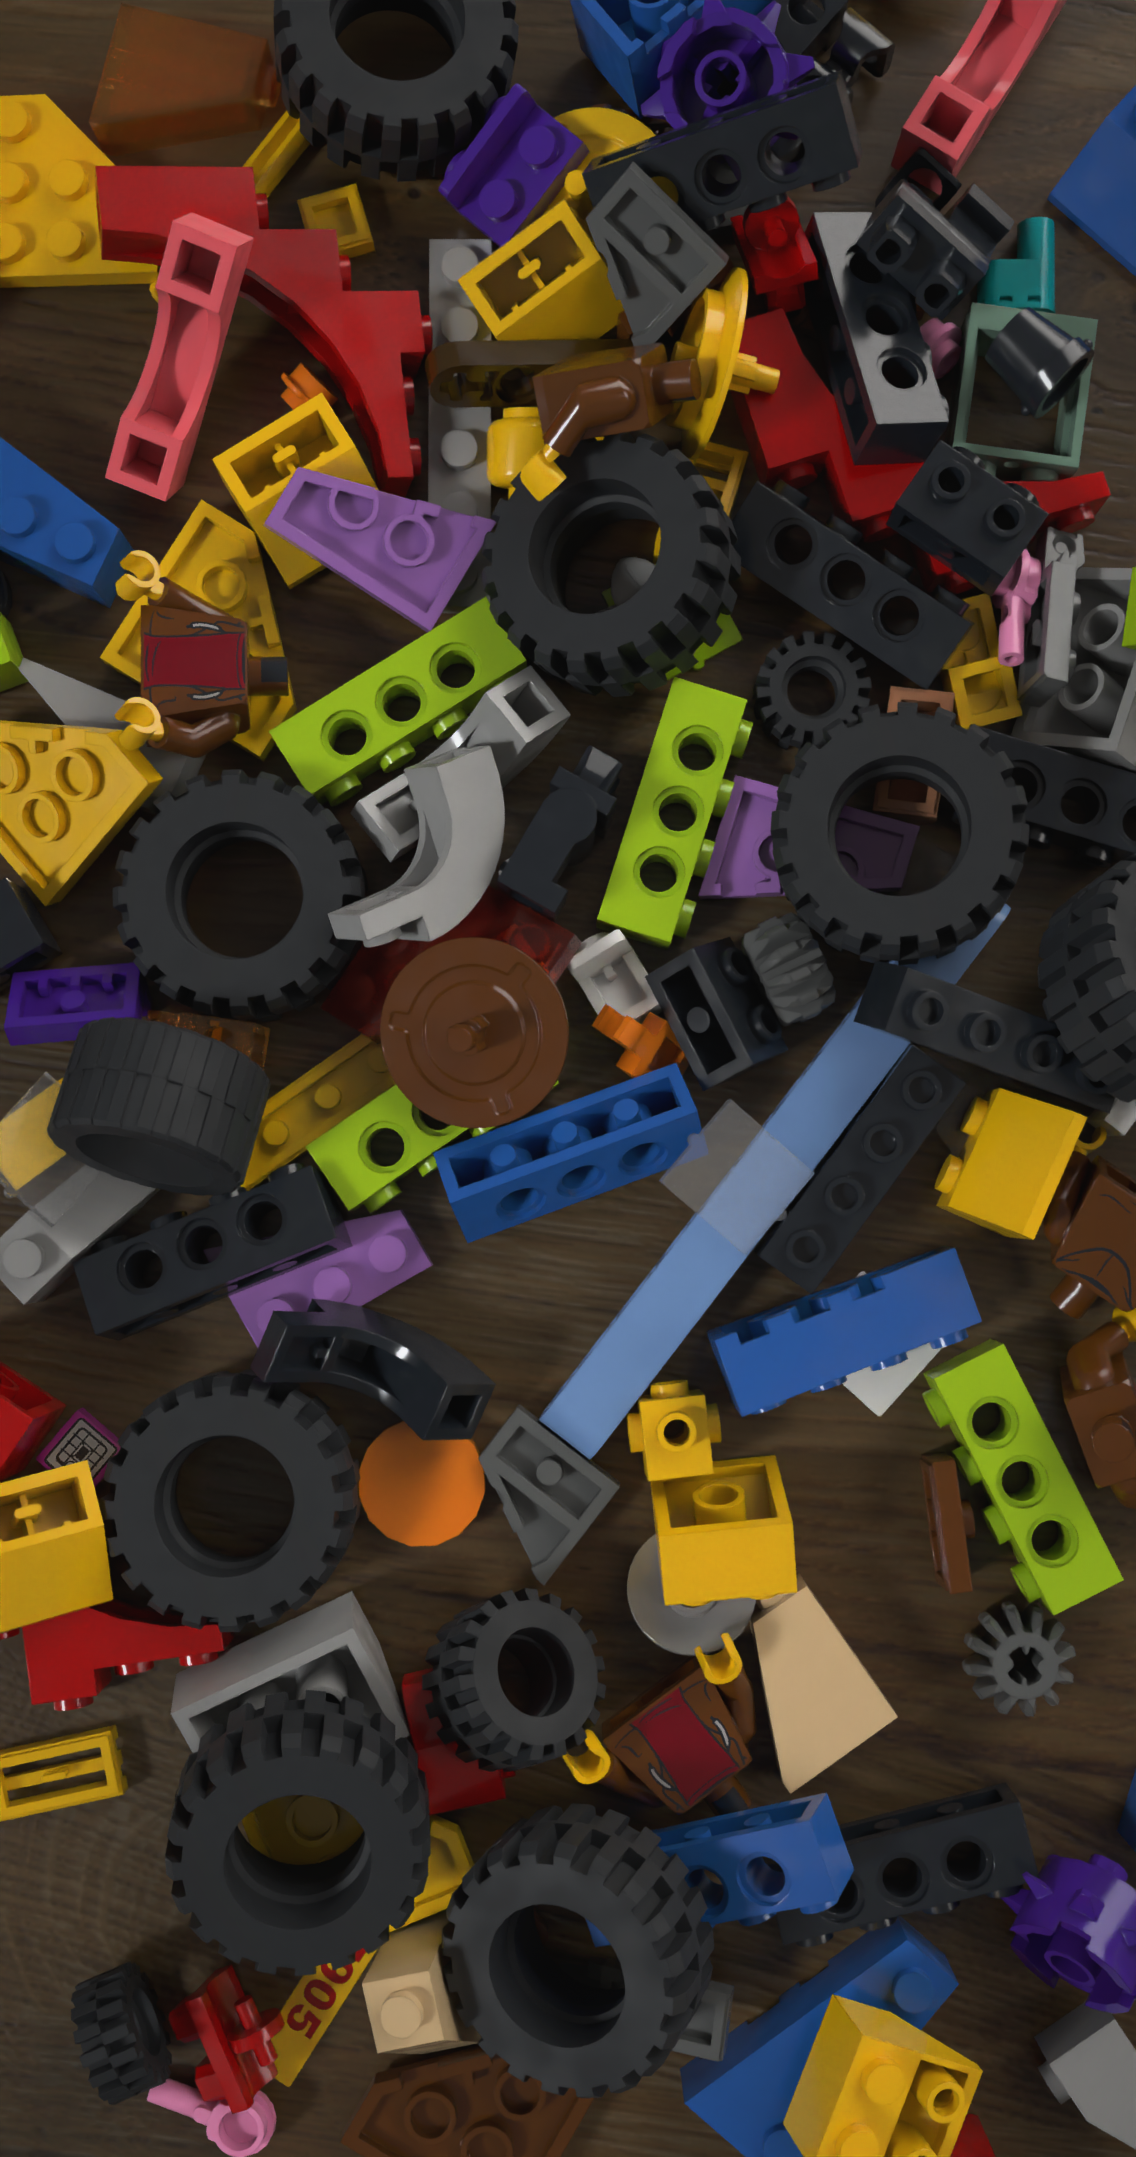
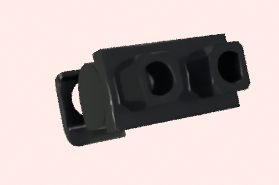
[717,0,895,163]
[856,147,1015,321]
[497,745,623,926]

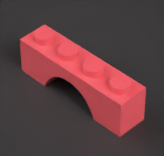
[891,0,1067,195]
[105,212,254,502]

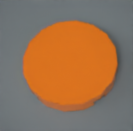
[359,1421,486,1547]

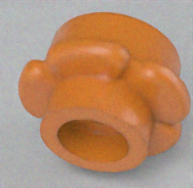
[281,362,338,410]

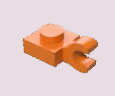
[591,1004,689,1078]

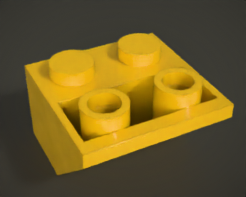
[457,198,624,376]
[212,393,379,589]
[0,1460,113,1634]
[783,1994,983,2157]

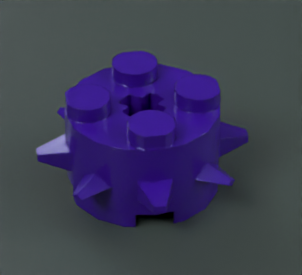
[641,0,815,180]
[1001,1854,1136,2014]

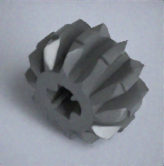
[741,912,836,1027]
[962,1601,1076,1717]

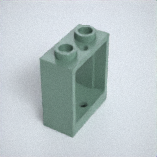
[945,302,1098,481]

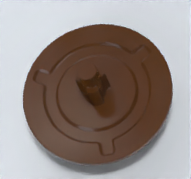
[380,937,569,1128]

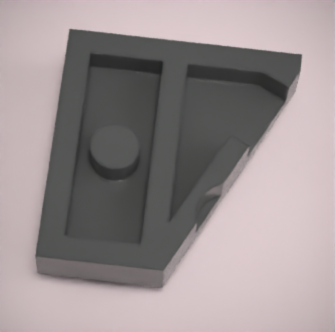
[586,161,729,346]
[478,1404,620,1585]

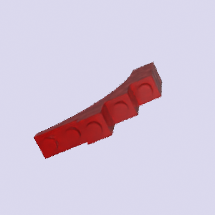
[95,166,433,498]
[730,308,1111,594]
[0,1598,235,1711]

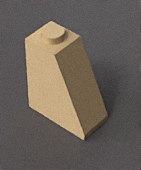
[749,1574,898,1794]
[362,1910,482,2054]

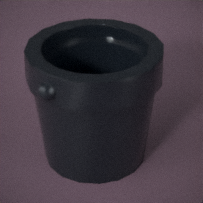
[985,307,1095,419]

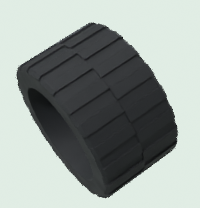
[47,1017,271,1196]

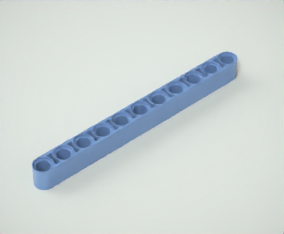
[538,904,1011,1460]

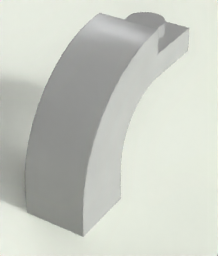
[351,665,571,863]
[328,745,505,947]

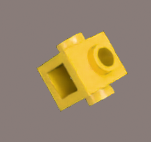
[626,1380,722,1481]

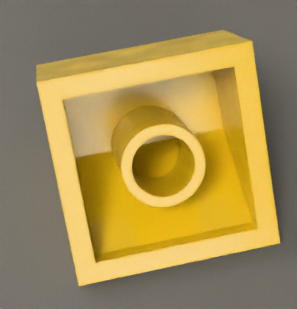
[935,1088,1088,1240]
[650,1455,797,1606]

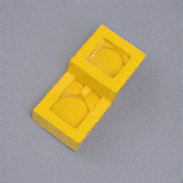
[940,593,1023,729]

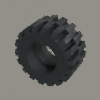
[422,1588,606,1773]

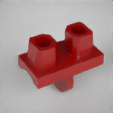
[730,196,819,313]
[168,1964,285,2114]

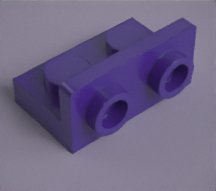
[438,83,590,247]
[4,963,153,1046]

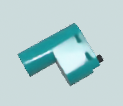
[977,217,1055,313]

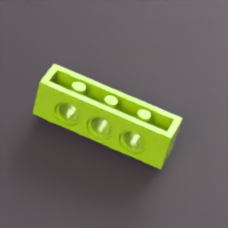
[269,597,527,806]
[596,677,753,950]
[305,1080,560,1214]
[922,1339,1124,1615]

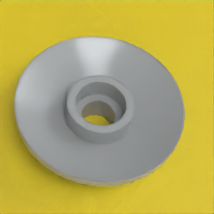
[627,1534,756,1656]

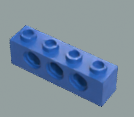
[433,1063,708,1243]
[585,1792,854,1947]

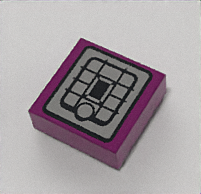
[36,1407,121,1490]

